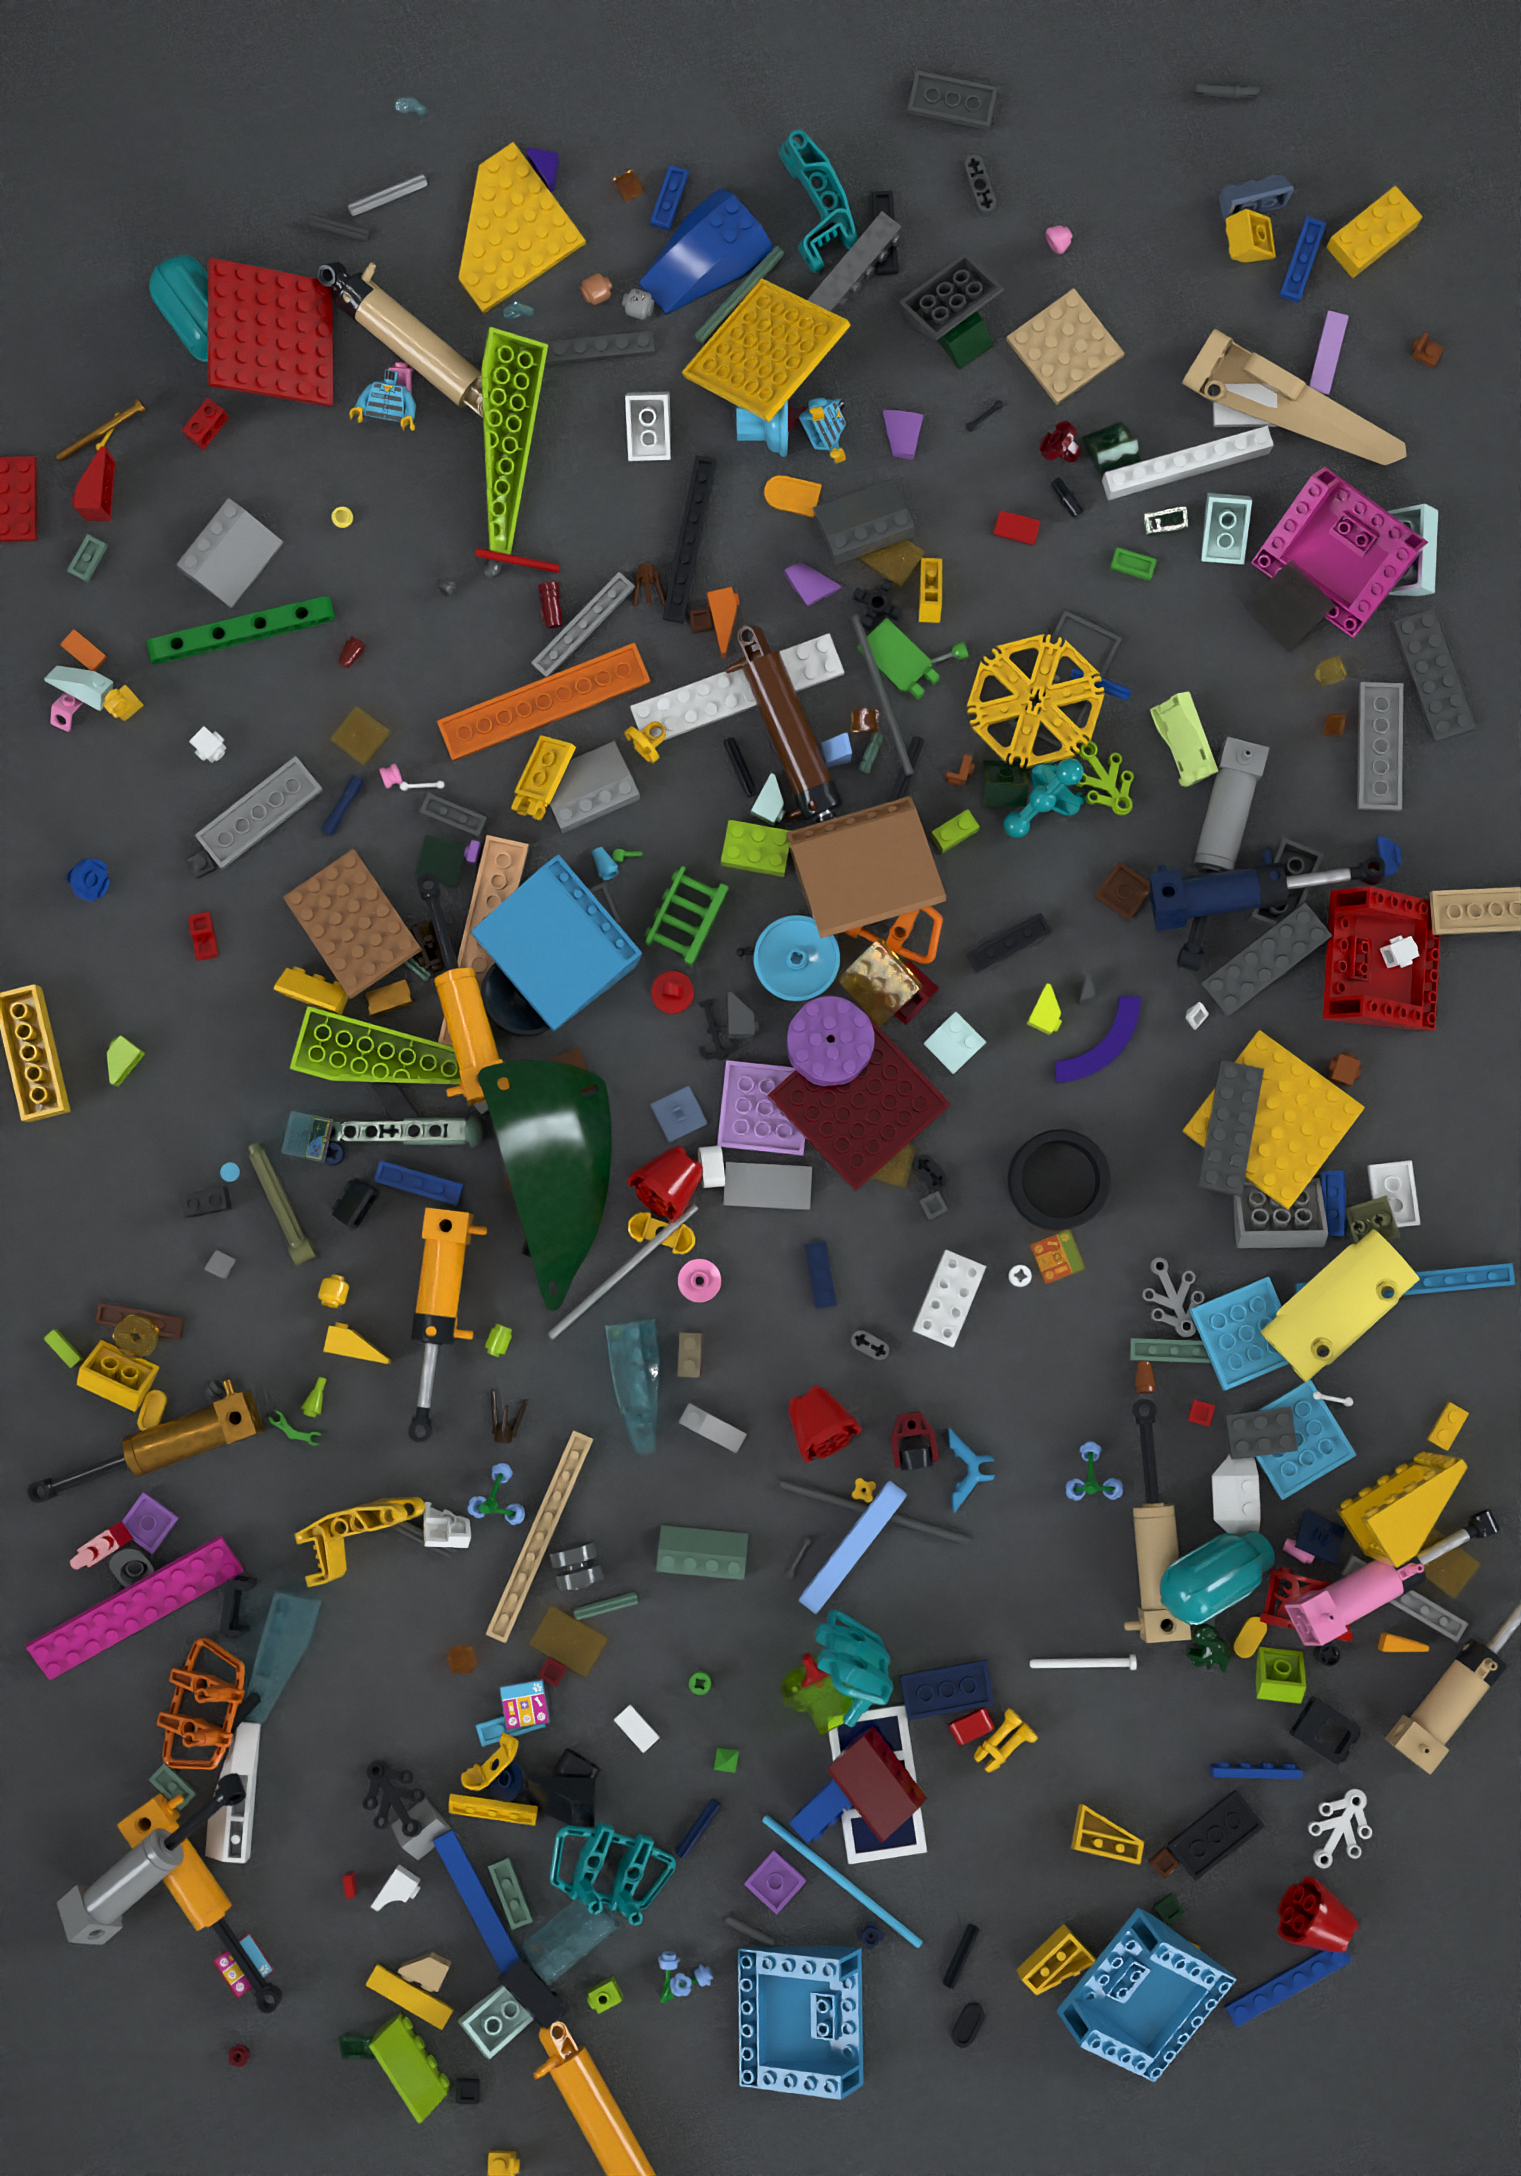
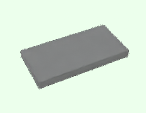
[723,1162,812,1210]

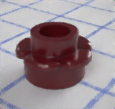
[228,2044,250,2067]

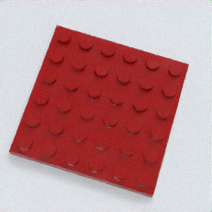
[208,258,333,407]

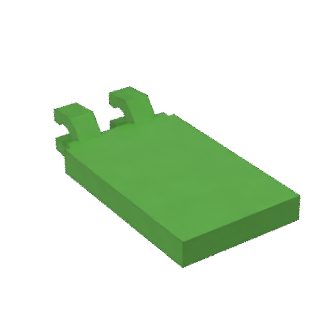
[857,618,940,700]

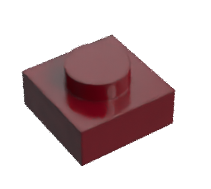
[537,1656,568,1688]

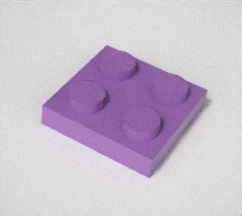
[122,1492,180,1554]
[744,1849,807,1914]

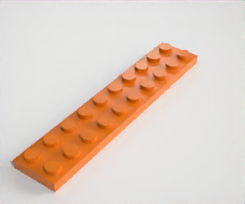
[437,642,651,762]

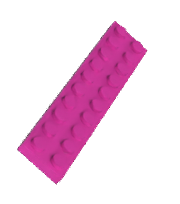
[26,1535,244,1680]

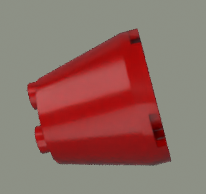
[627,1145,703,1223]
[788,1385,862,1463]
[1277,1877,1358,1953]

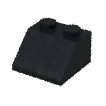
[332,1178,380,1229]

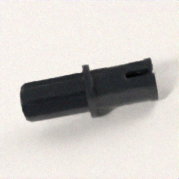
[1051,477,1084,518]

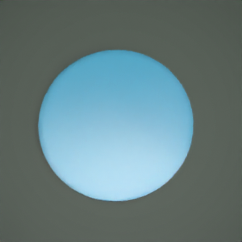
[220,1162,240,1182]

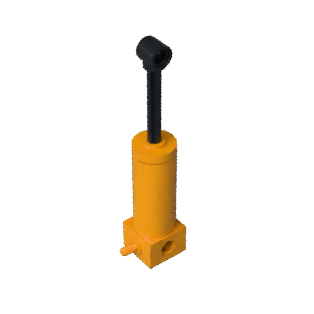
[417,872,510,1106]
[117,1792,282,2013]

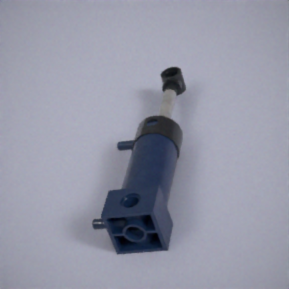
[1149,849,1385,931]

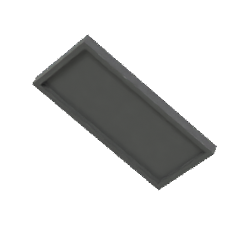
[1009,611,1122,749]

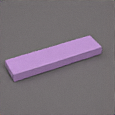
[1309,310,1349,397]

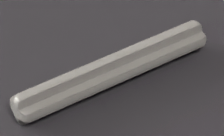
[348,174,427,216]

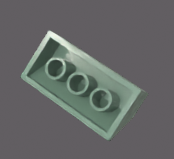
[656,1525,748,1580]

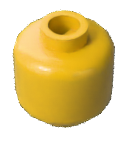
[318,1274,349,1308]

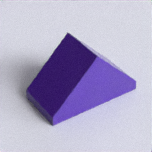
[526,148,560,192]

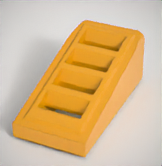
[1378,1632,1429,1652]

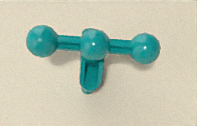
[1003,758,1086,838]

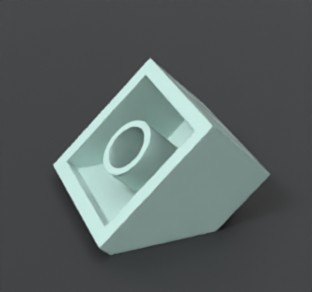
[924,1012,986,1074]

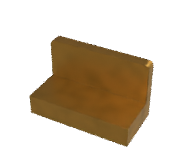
[366,980,414,1017]

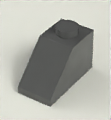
[726,992,758,1039]

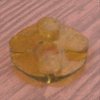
[113,1314,159,1359]

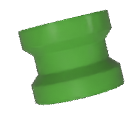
[689,1670,711,1695]

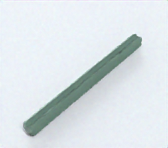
[695,246,784,344]

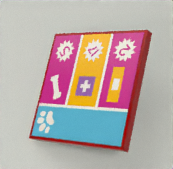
[213,1933,274,1999]

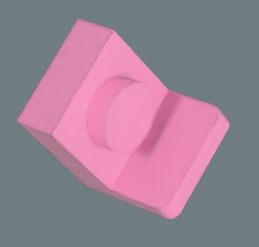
[389,362,414,394]

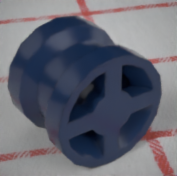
[324,1143,345,1165]

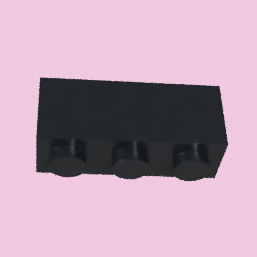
[496,1958,565,2029]

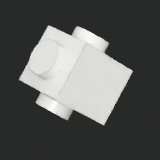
[189,726,226,763]
[1379,935,1419,968]

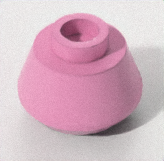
[1045,225,1072,254]

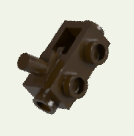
[411,920,444,973]

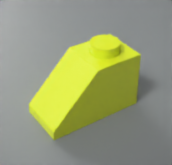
[1027,983,1062,1035]

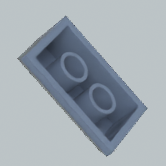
[1219,175,1294,222]

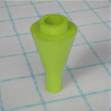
[300,1377,327,1418]

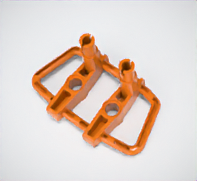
[844,906,943,964]
[156,1637,245,1770]

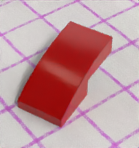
[188,912,219,961]

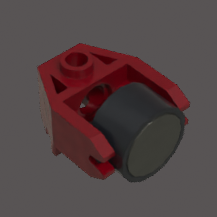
[890,1411,939,1470]

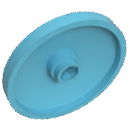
[754,915,840,1002]

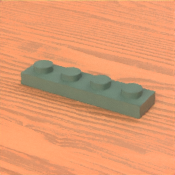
[1129,1338,1211,1363]

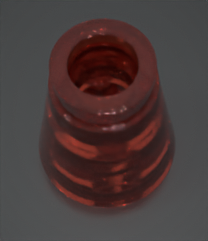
[338,636,366,669]

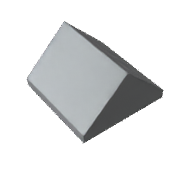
[391,1797,451,1860]

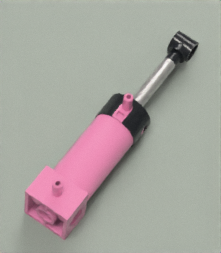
[1284,1509,1500,1646]

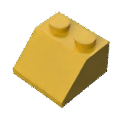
[1225,209,1276,263]

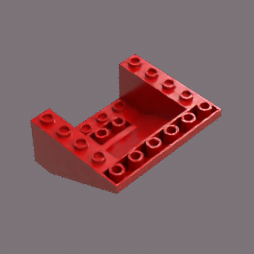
[1323,886,1441,1031]

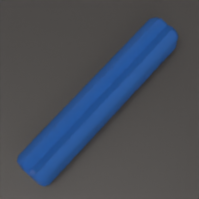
[1070,668,1131,701]

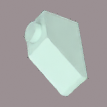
[751,773,786,826]

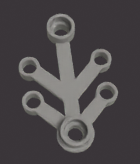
[1142,1257,1204,1337]

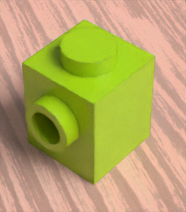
[587,1976,623,2014]

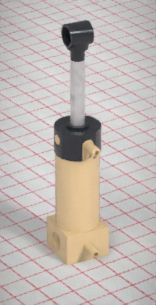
[1385,1601,1521,1775]

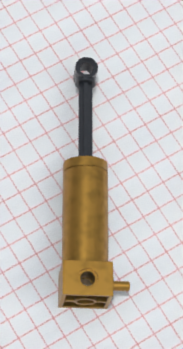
[27,1379,265,1503]

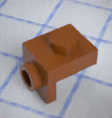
[944,754,975,786]

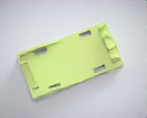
[1150,691,1218,788]

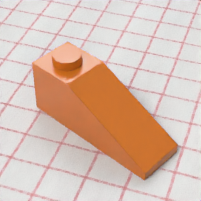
[707,587,740,659]

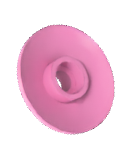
[678,1259,721,1303]

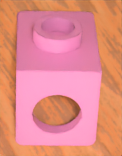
[50,692,84,732]

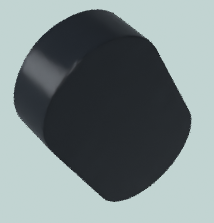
[951,2003,985,2048]

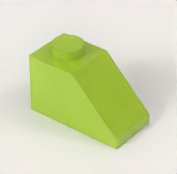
[107,1035,145,1087]

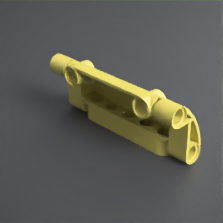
[1260,1229,1420,1383]

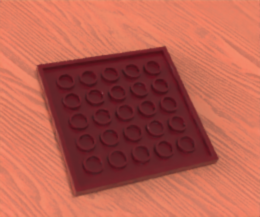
[767,1010,951,1192]

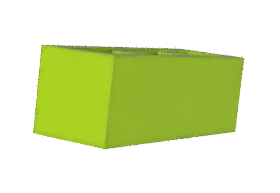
[43,1329,84,1368]

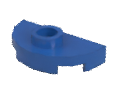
[1375,836,1402,879]

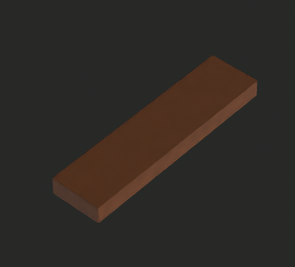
[94,1302,185,1339]

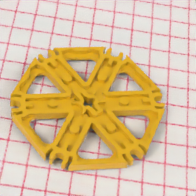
[967,634,1105,769]

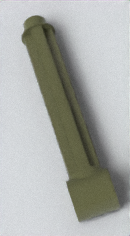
[247,1142,317,1266]

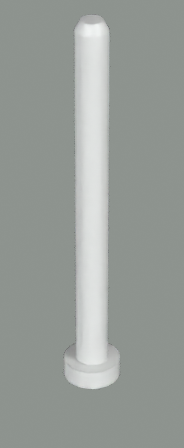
[1030,1654,1136,1670]

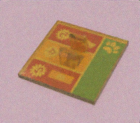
[1029,1229,1086,1285]

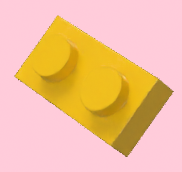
[1427,1402,1469,1451]

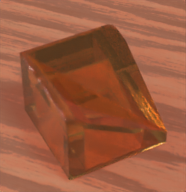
[446,1646,478,1674]

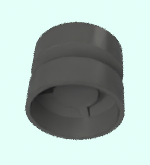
[549,1541,604,1591]

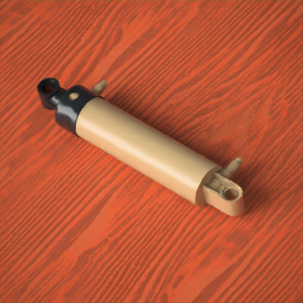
[317,262,483,418]

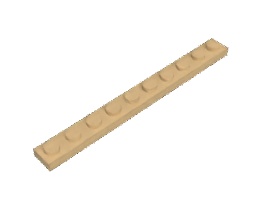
[485,1430,593,1643]

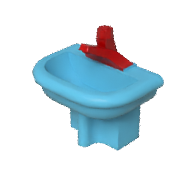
[737,400,806,457]

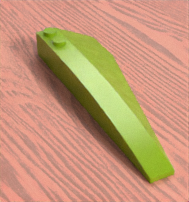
[481,327,548,555]
[289,1006,512,1086]

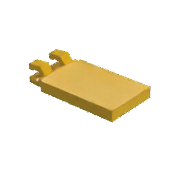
[511,735,576,821]

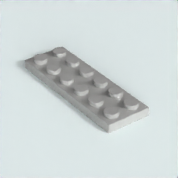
[1357,682,1403,811]
[195,756,323,870]

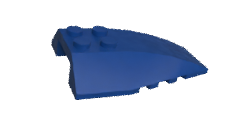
[639,188,774,315]

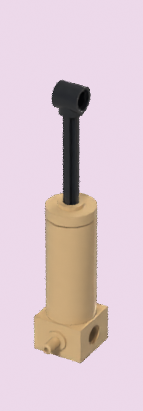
[1124,1399,1191,1643]

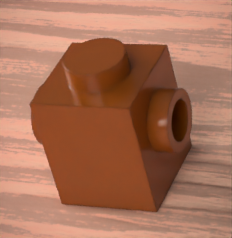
[1328,1052,1362,1087]

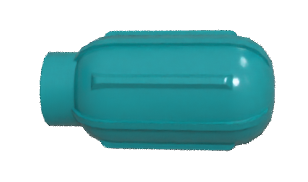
[149,254,208,362]
[1160,1531,1275,1625]

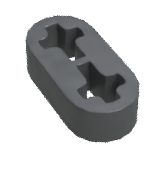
[851,1330,889,1360]

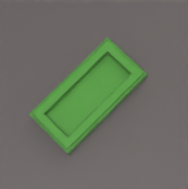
[1110,547,1157,581]

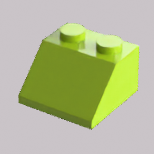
[1255,1647,1306,1704]

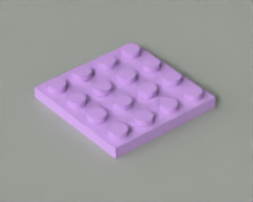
[717,1060,805,1156]

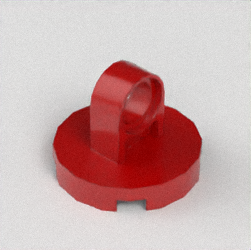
[651,971,694,1014]

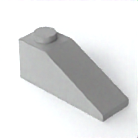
[678,1403,747,1453]

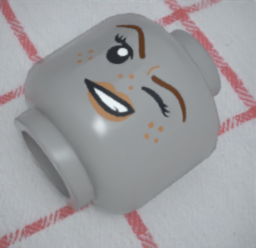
[622,289,655,320]

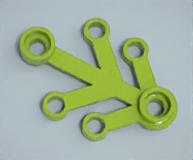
[1075,741,1134,816]

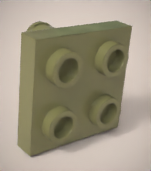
[1346,1195,1401,1244]

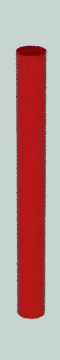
[475,548,560,573]

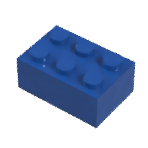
[789,1779,853,1843]

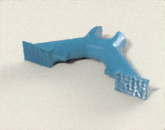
[947,1428,995,1513]

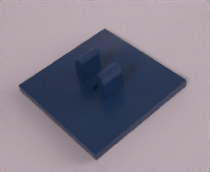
[1295,1510,1346,1565]

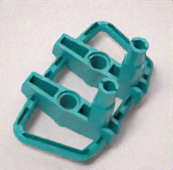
[815,1610,893,1727]
[549,1821,676,1926]

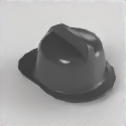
[109,1548,155,1588]

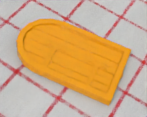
[764,475,822,518]

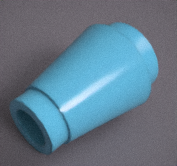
[592,847,618,880]

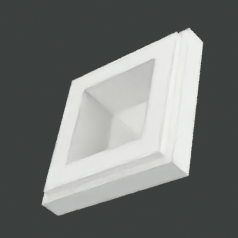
[1185,1002,1209,1030]

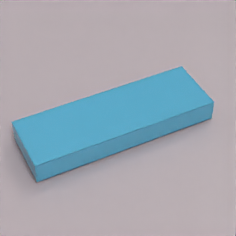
[476,1716,546,1747]

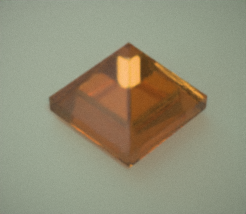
[1323,714,1346,736]

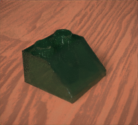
[1082,422,1141,476]
[983,760,1029,808]

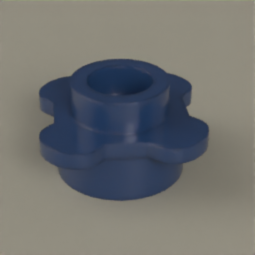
[858,1922,884,1949]

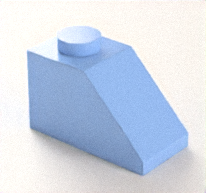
[820,733,852,768]

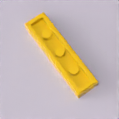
[448,1794,538,1826]
[366,1964,454,2030]

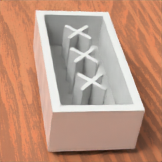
[911,1250,986,1348]

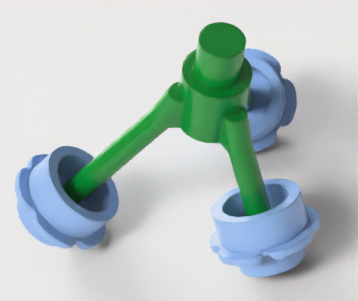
[1065,1441,1123,1501]
[468,1463,525,1525]
[658,1951,713,2004]

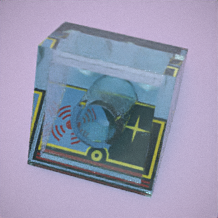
[281,1111,334,1162]

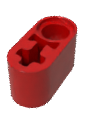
[948,1706,995,1746]

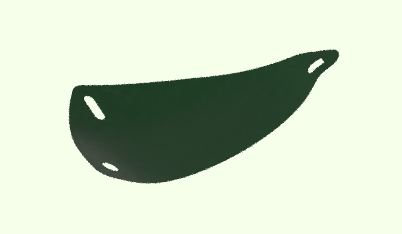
[478,1060,612,1310]

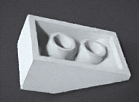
[625,392,671,461]

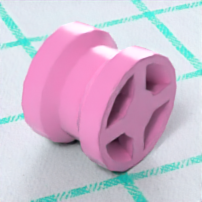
[379,763,403,789]

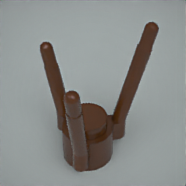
[633,563,666,608]

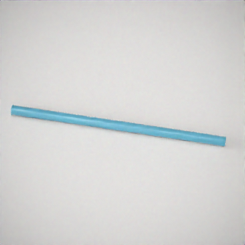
[762,1814,923,1948]

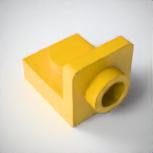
[488,2150,520,2176]

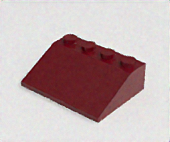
[826,1726,927,1842]

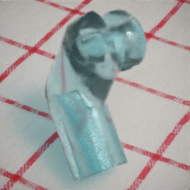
[395,97,427,117]
[503,301,535,320]

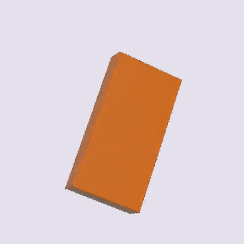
[60,629,108,671]

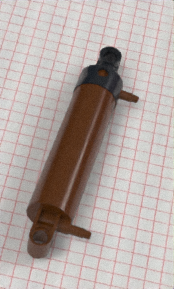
[725,625,843,823]

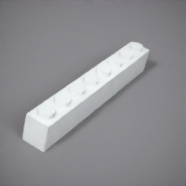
[1102,426,1274,500]

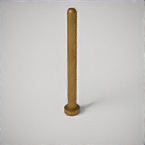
[56,398,147,461]

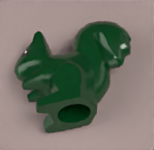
[1187,1624,1232,1672]

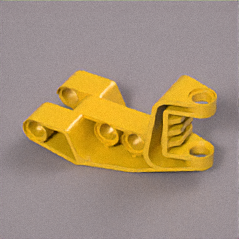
[294,1497,425,1587]

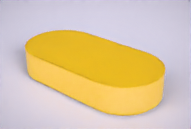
[137,1390,167,1431]
[1233,1616,1267,1658]

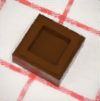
[689,608,713,634]
[1148,1846,1180,1879]

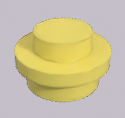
[332,507,353,528]

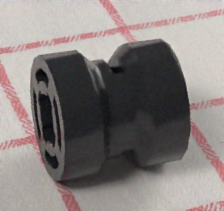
[1314,1642,1341,1667]

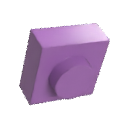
[464,840,482,866]

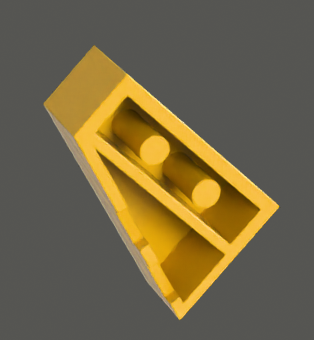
[1071,1804,1144,1865]
[1016,1924,1097,1995]

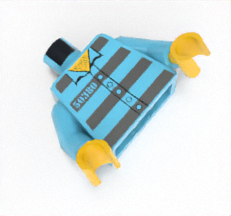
[349,369,416,431]
[799,398,846,464]

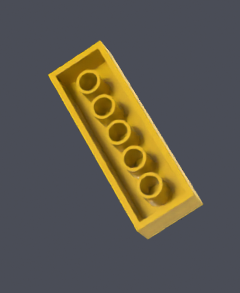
[0,984,71,1122]

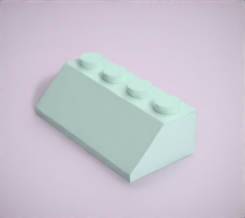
[1387,504,1438,596]

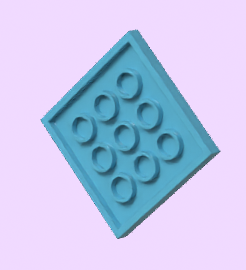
[1189,1276,1289,1391]
[1254,1379,1356,1500]

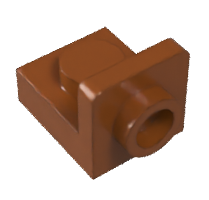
[1411,332,1445,368]

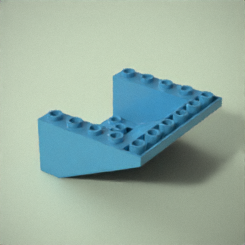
[471,854,642,1032]
[1056,1908,1237,2082]
[738,1946,863,2100]

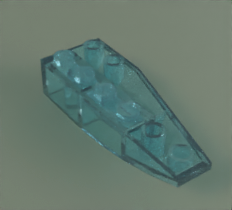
[605,1319,661,1455]

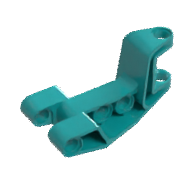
[778,130,858,273]

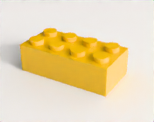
[1326,185,1423,278]

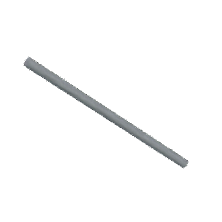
[548,1203,698,1339]

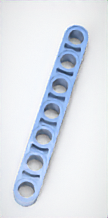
[798,1480,907,1614]

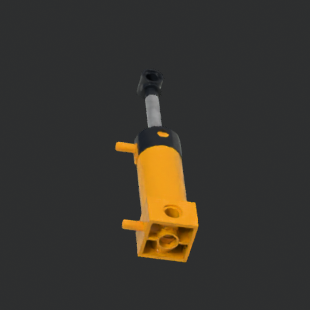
[408,1208,487,1443]

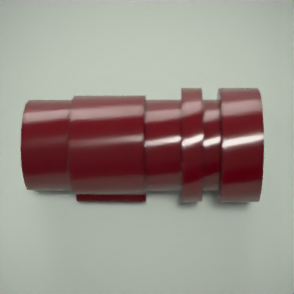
[538,582,563,628]

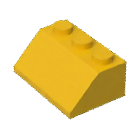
[273,966,349,1015]
[76,1340,160,1412]

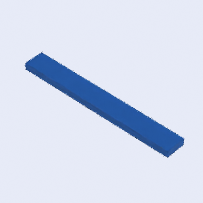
[433,1829,522,1973]

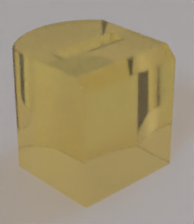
[1315,655,1346,686]

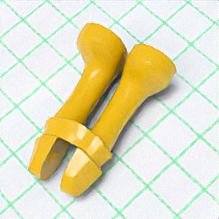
[974,1708,1039,1773]

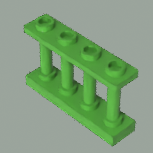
[644,866,729,967]

